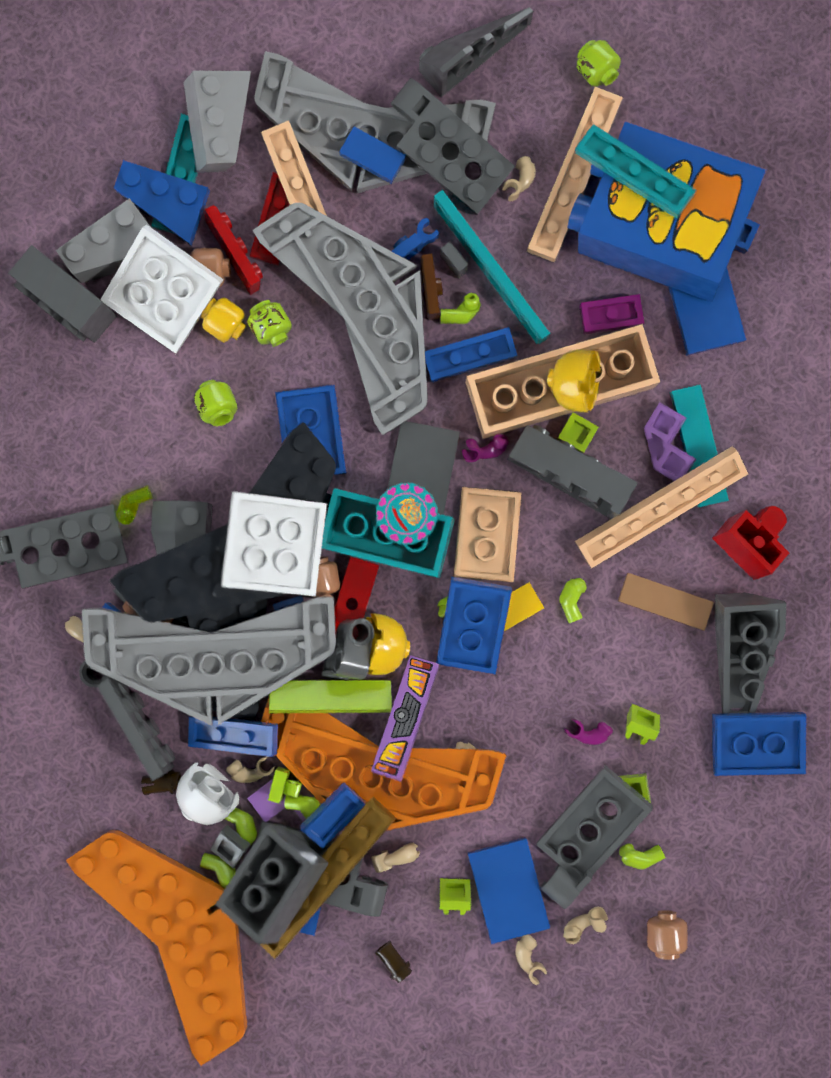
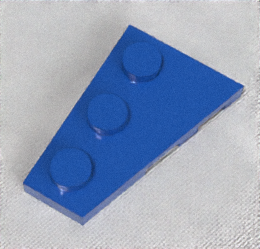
[114,160,210,246]

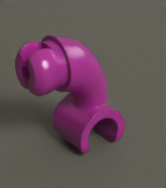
[462,433,509,463]
[564,719,613,745]

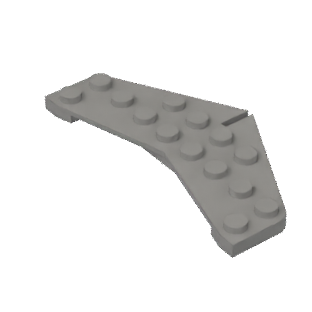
[254,51,496,193]
[253,202,428,435]
[82,596,336,726]

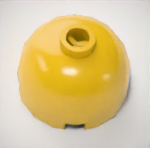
[547,349,600,413]
[366,613,410,675]

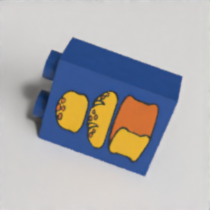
[567,122,766,302]

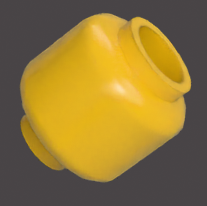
[200,297,247,343]

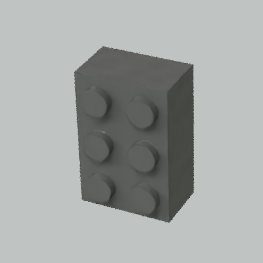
[8,245,117,343]
[215,825,329,945]

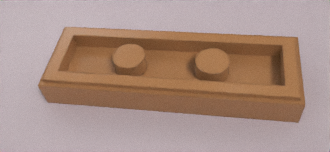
[618,573,714,631]

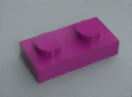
[579,294,644,335]

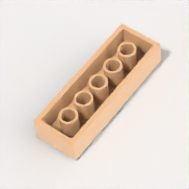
[466,324,660,439]

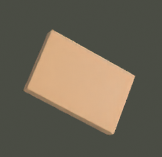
[454,487,522,582]

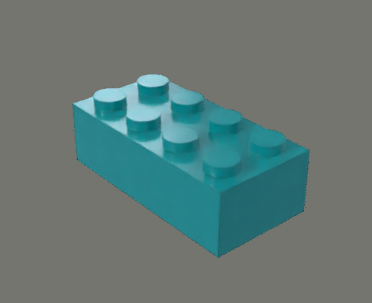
[321,488,455,578]

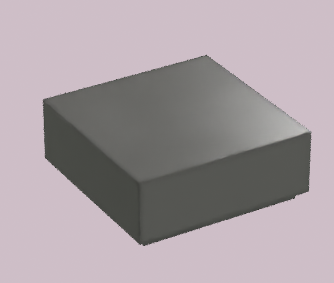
[440,242,468,279]
[211,825,250,868]

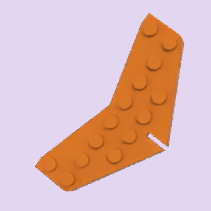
[261,697,506,831]
[66,830,247,1066]

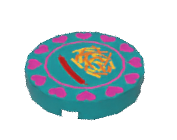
[376,483,438,545]

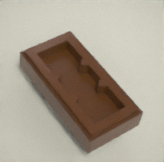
[421,254,443,320]

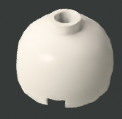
[176,763,239,825]

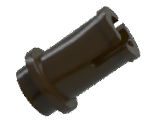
[141,770,182,796]
[375,940,412,983]

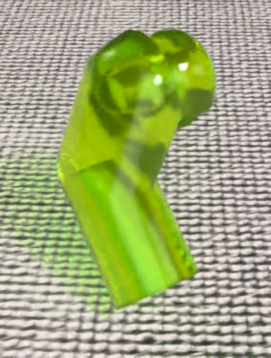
[116,485,153,525]

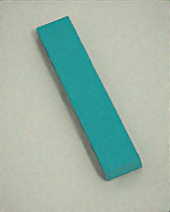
[433,190,550,345]

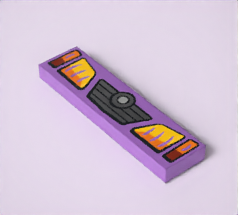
[371,655,439,782]

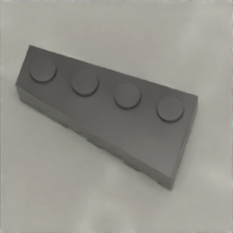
[507,425,638,519]

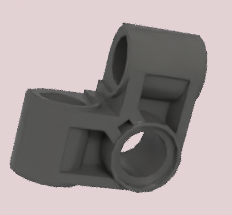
[322,619,374,680]

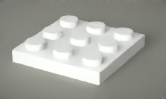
[100,225,224,353]
[221,492,327,596]

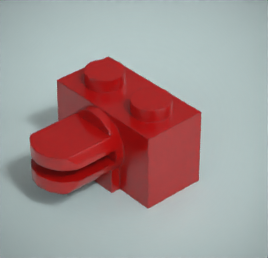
[712,506,790,580]

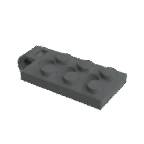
[391,78,515,215]
[0,504,128,589]
[79,661,175,781]
[536,765,653,909]
[258,821,388,917]

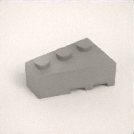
[183,71,251,173]
[55,198,150,283]

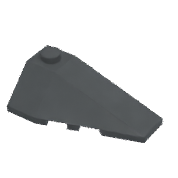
[419,7,533,97]
[151,500,213,623]
[715,592,786,714]

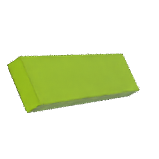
[269,680,392,713]

